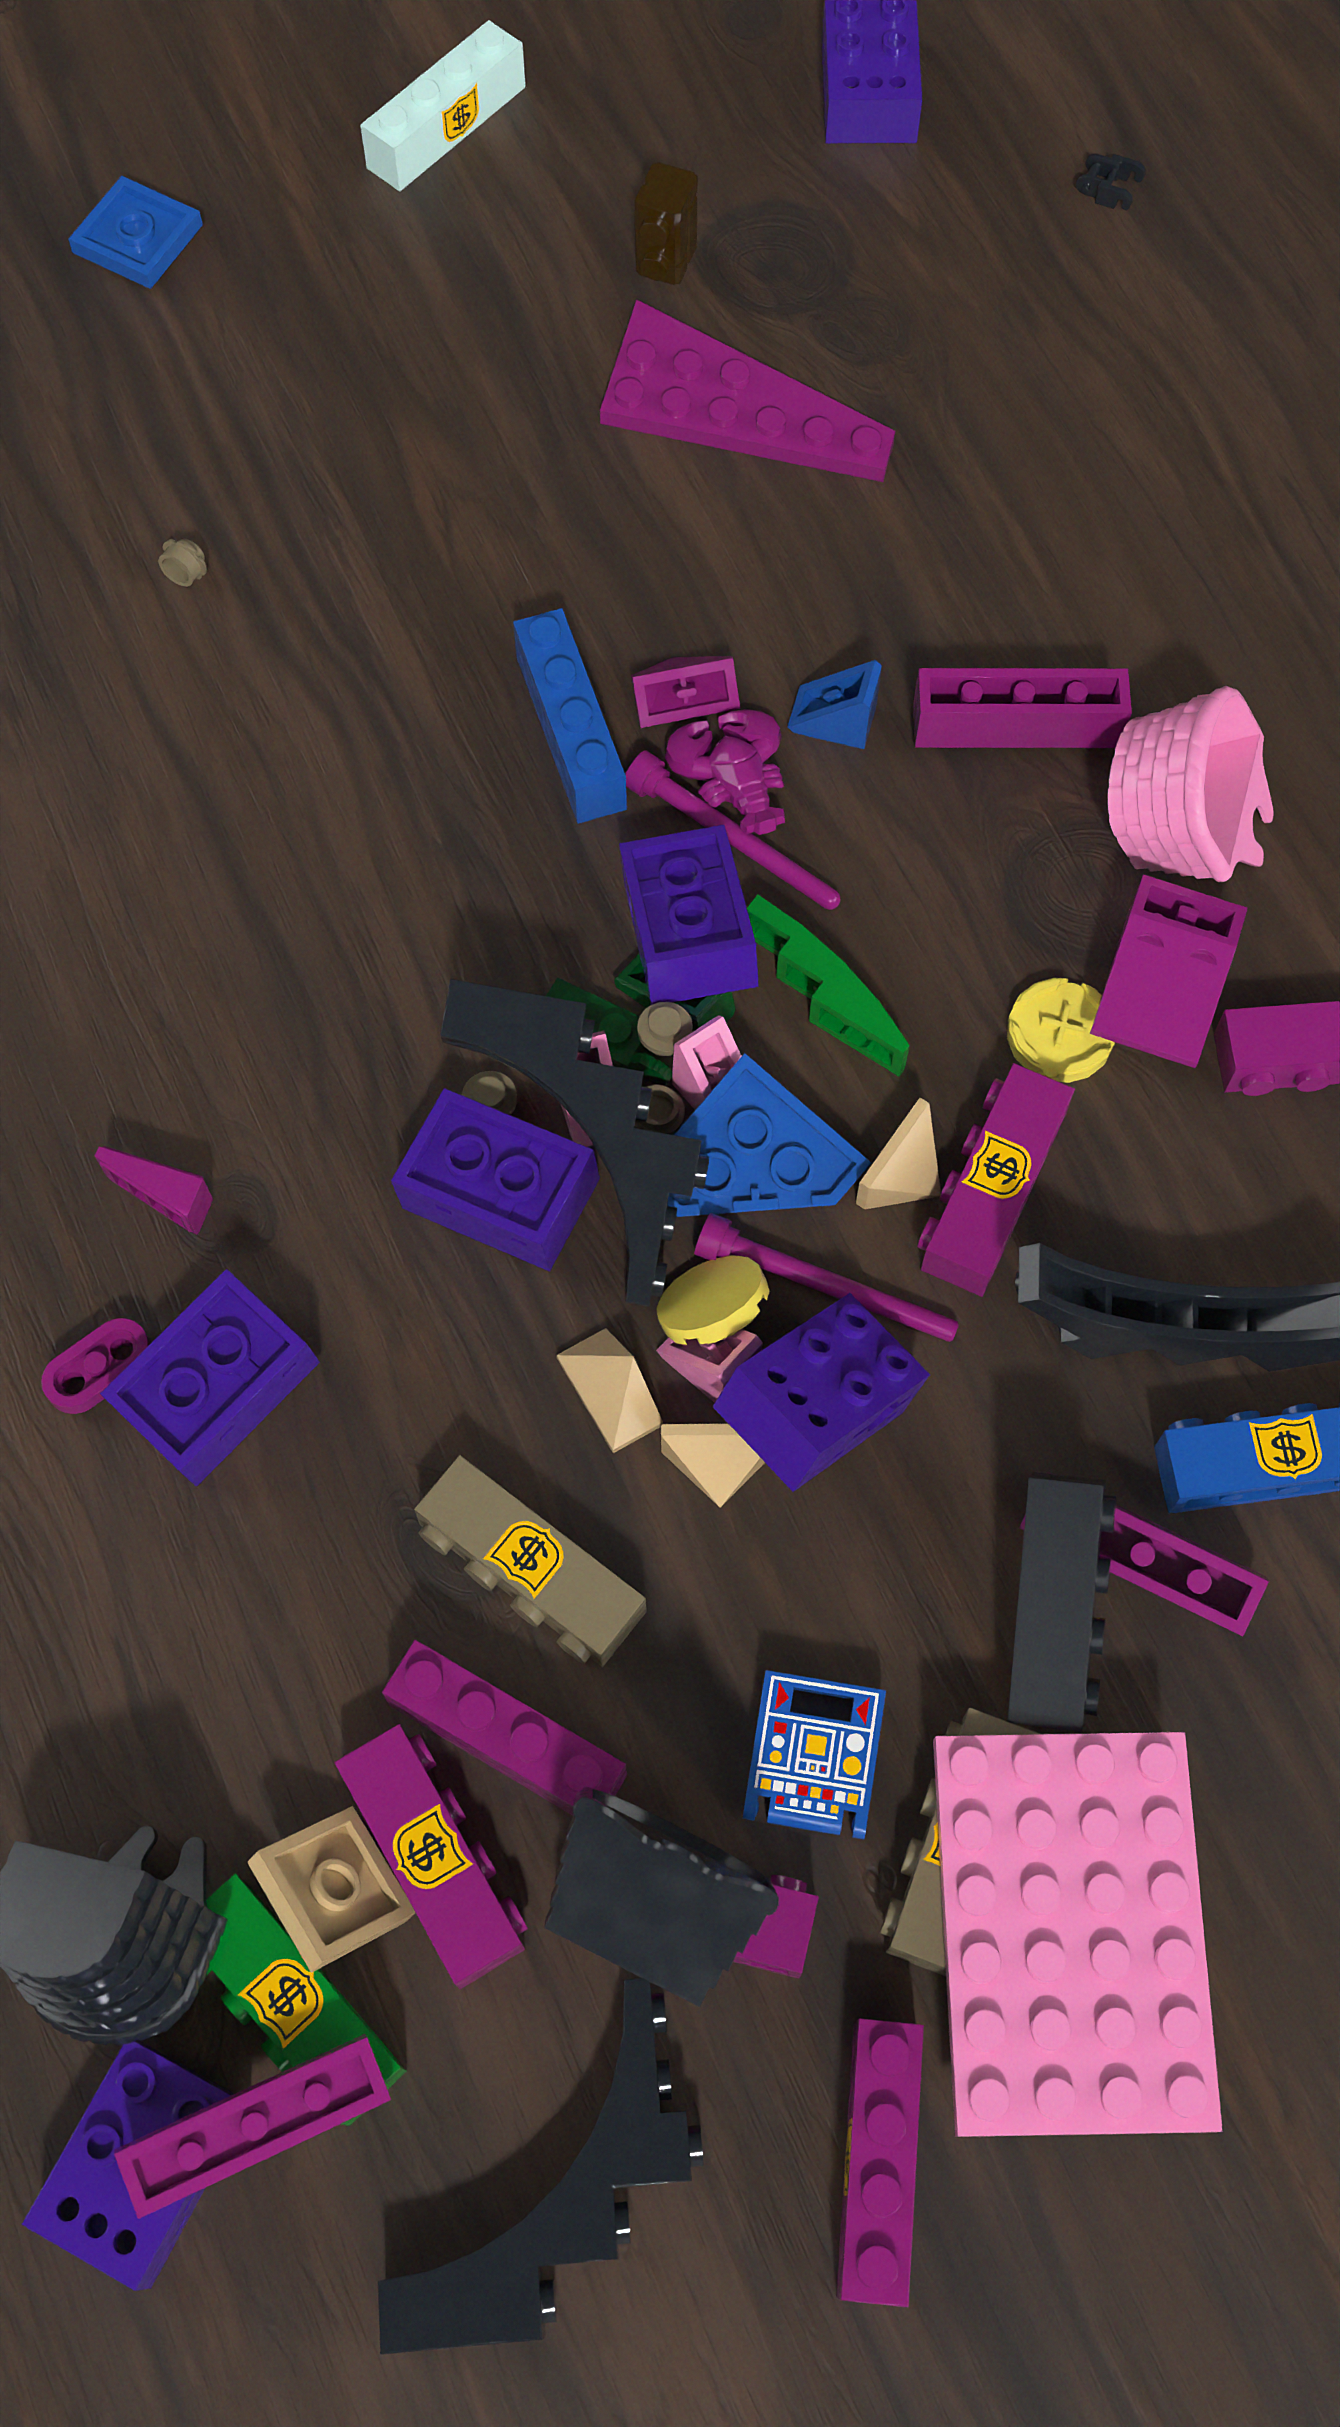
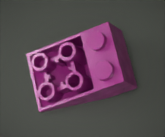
[1090,874,1248,1068]

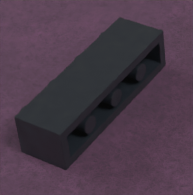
[1008,1472,1116,1732]

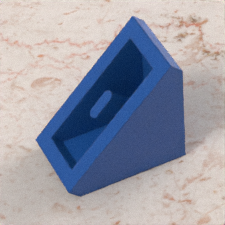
[787,660,882,749]

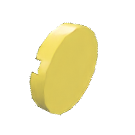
[1007,978,1115,1083]
[656,1255,770,1345]

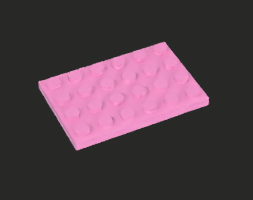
[933,1732,1223,2137]

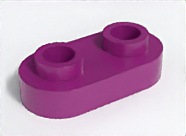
[42,1318,151,1414]

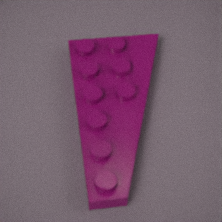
[600,300,895,482]

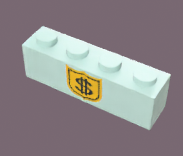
[360,20,525,191]

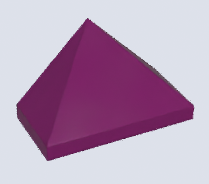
[631,656,741,728]

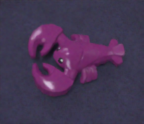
[665,709,785,835]

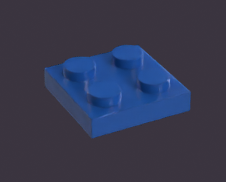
[68,176,203,289]

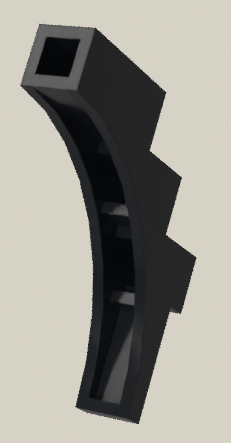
[440,979,709,1307]
[1015,1243,1340,1372]
[378,1978,703,2355]

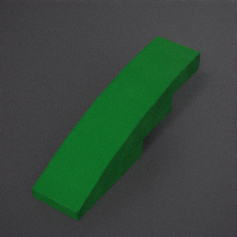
[747,894,910,1077]

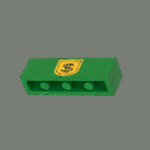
[206,1873,407,2126]

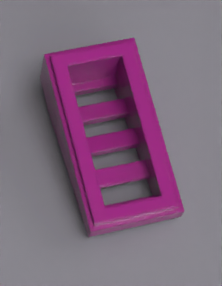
[95,1146,213,1235]

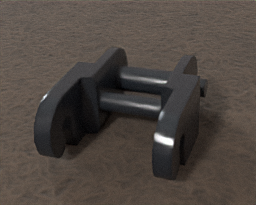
[1076,154,1146,210]

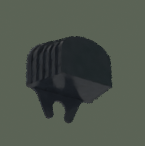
[544,1787,779,2007]
[0,1826,228,2046]

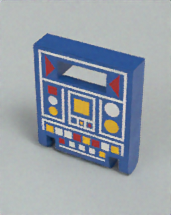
[742,1670,886,1840]

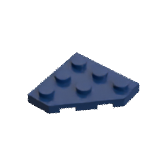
[667,1053,871,1217]

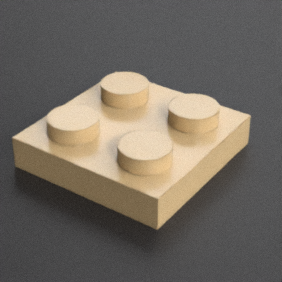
[247,1806,416,1973]

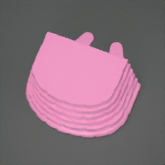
[1108,686,1274,882]

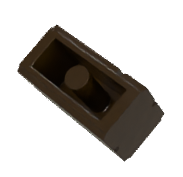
[635,162,698,285]

